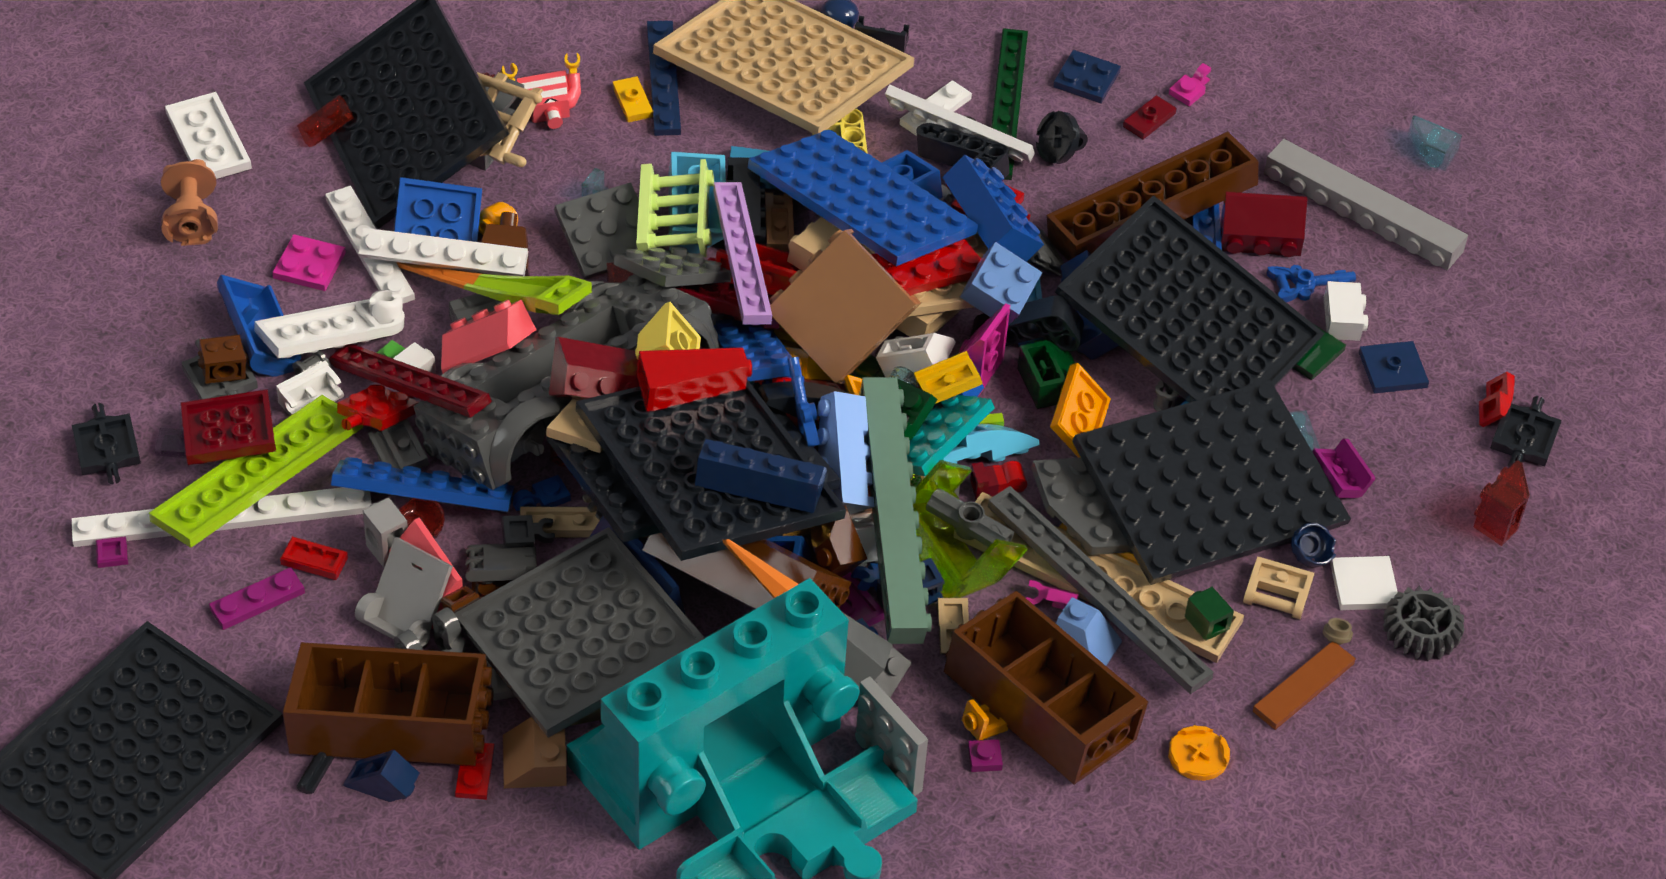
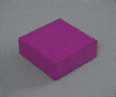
[96,536,128,568]

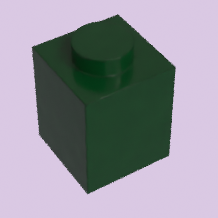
[1184,586,1234,641]

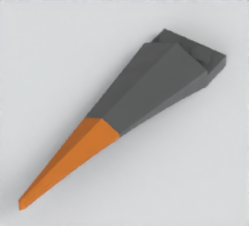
[723,539,911,697]

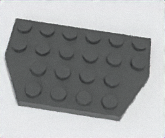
[1031,458,1132,555]

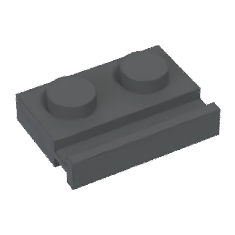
[368,418,429,469]

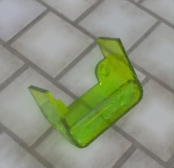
[913,460,1028,598]

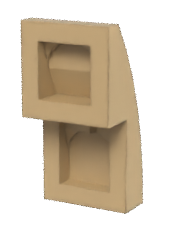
[937,598,969,654]

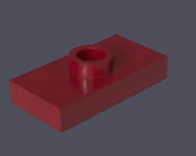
[1123,95,1177,140]

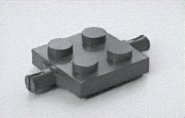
[181,337,258,400]

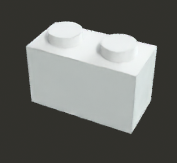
[1324,281,1368,341]

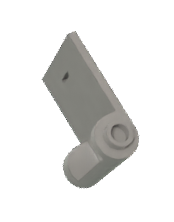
[355,537,453,647]

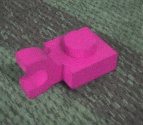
[1169,63,1211,107]
[1026,579,1079,609]

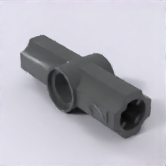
[926,488,1014,554]

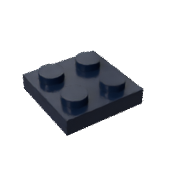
[1053,50,1121,104]

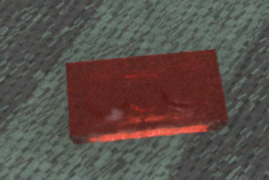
[297,95,353,147]

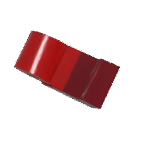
[970,461,1028,500]

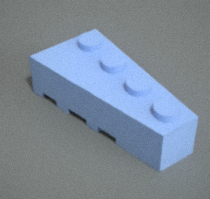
[817,391,874,515]

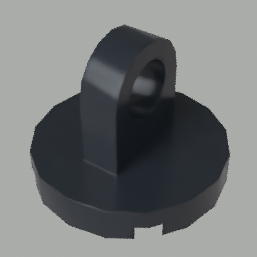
[1036,111,1088,164]

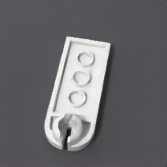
[254,290,405,358]

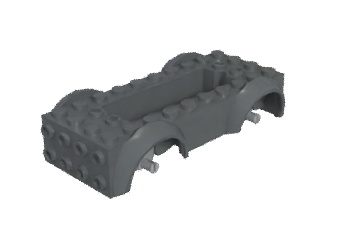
[413,274,719,490]

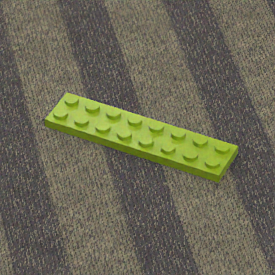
[149,395,363,548]

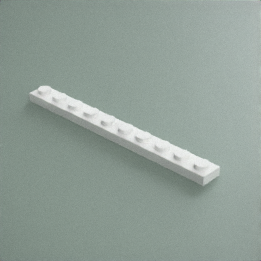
[72,487,372,547]

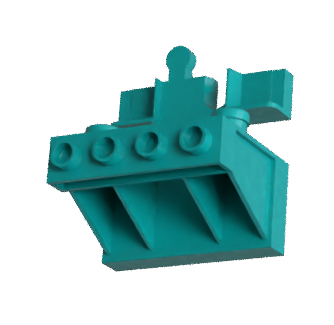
[567,578,918,879]

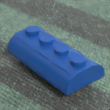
[217,274,302,377]

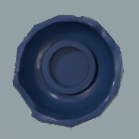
[820,0,859,28]
[1291,523,1336,567]

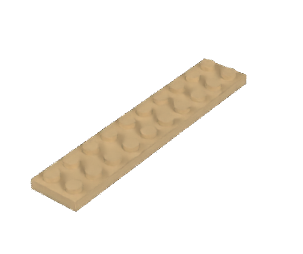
[953,492,1244,663]

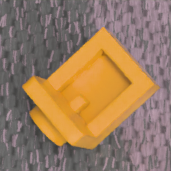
[961,699,1009,740]

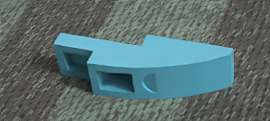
[939,424,1040,467]

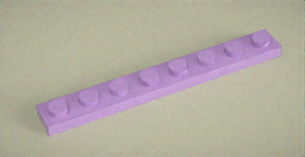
[713,182,772,325]

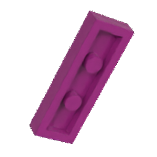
[209,567,305,630]

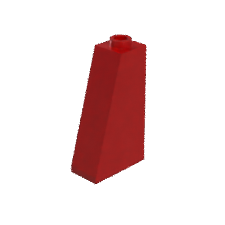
[636,348,752,411]

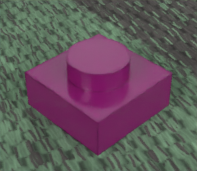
[968,739,1003,772]

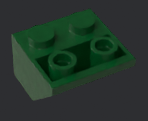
[1017,340,1075,409]

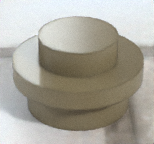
[1323,618,1353,645]

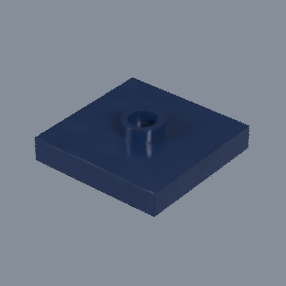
[1359,341,1429,394]

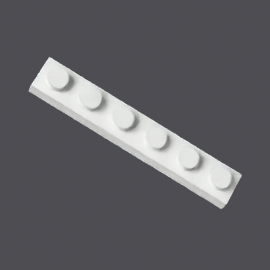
[885,84,1035,162]
[325,186,415,303]
[358,228,528,276]

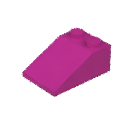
[959,303,1011,397]

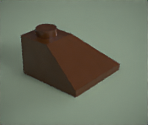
[810,505,868,577]

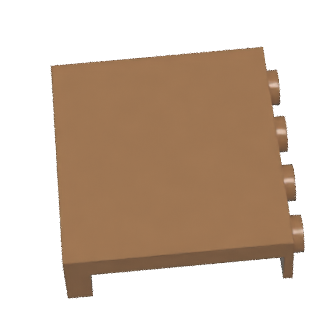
[769,229,921,384]

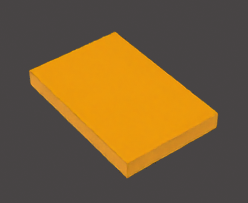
[1050,363,1111,458]

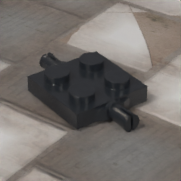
[1490,396,1562,471]
[72,403,141,484]

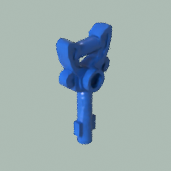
[1267,265,1356,303]
[787,357,820,447]

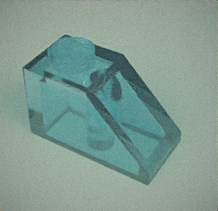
[1408,115,1462,171]

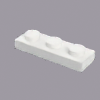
[900,80,972,136]

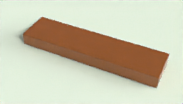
[1252,641,1356,730]

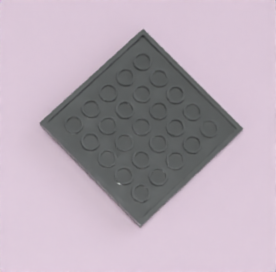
[454,527,705,738]

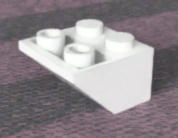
[876,333,956,383]

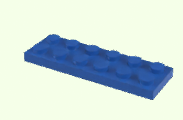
[713,319,792,381]
[331,457,514,512]

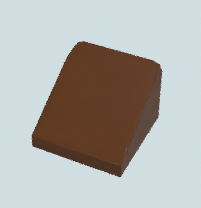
[440,586,479,613]

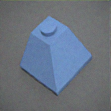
[1056,597,1122,666]

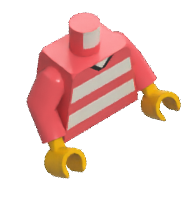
[500,53,581,129]

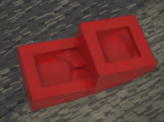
[1479,372,1515,427]

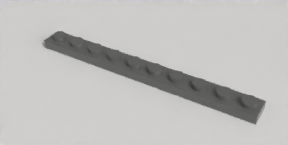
[988,486,1214,694]

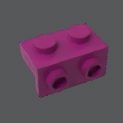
[1312,438,1375,498]

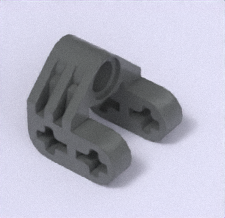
[394,607,466,653]

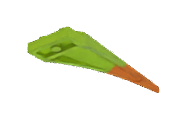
[396,262,592,315]

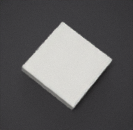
[1330,556,1397,610]

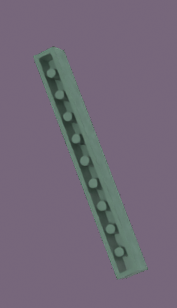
[859,377,932,644]

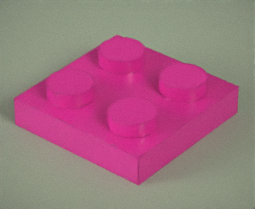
[273,234,346,291]

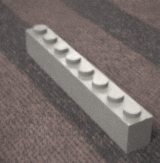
[1264,139,1468,270]

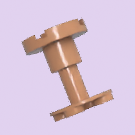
[161,159,218,246]

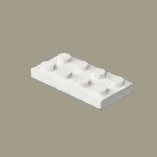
[165,92,252,179]

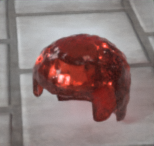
[399,498,445,539]

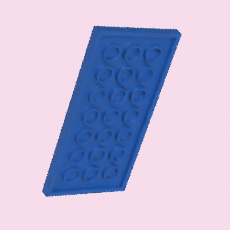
[748,130,978,266]

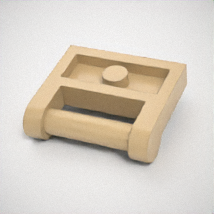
[1243,556,1314,620]

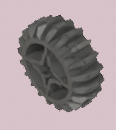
[1383,585,1464,661]

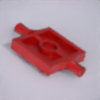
[337,384,419,431]

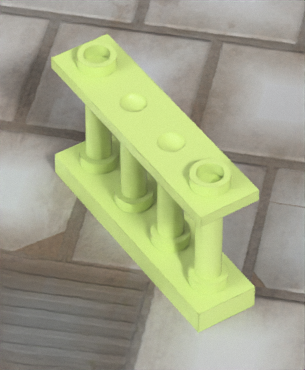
[636,159,714,257]

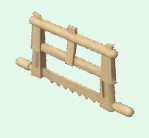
[477,72,543,167]

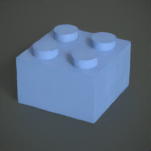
[960,242,1042,325]

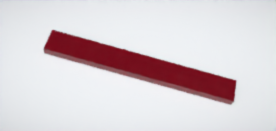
[329,344,492,418]

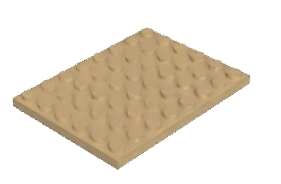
[653,0,914,134]

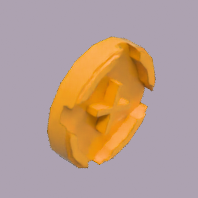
[1168,725,1230,781]

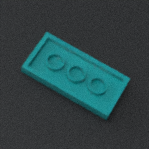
[907,395,995,476]

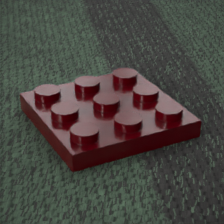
[181,389,276,465]

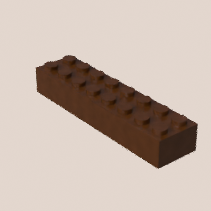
[1047,131,1258,261]

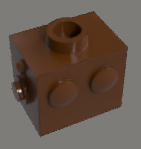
[198,335,248,384]

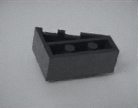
[727,157,766,244]

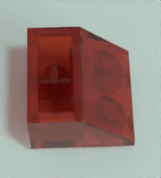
[1473,460,1530,546]

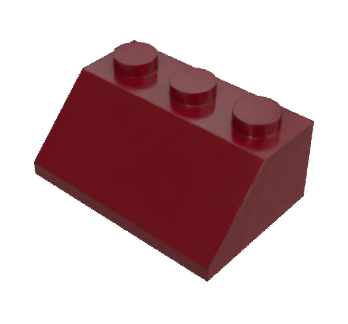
[1220,192,1307,257]
[549,337,639,400]

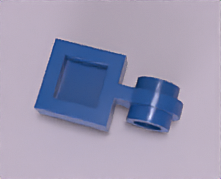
[513,475,571,511]

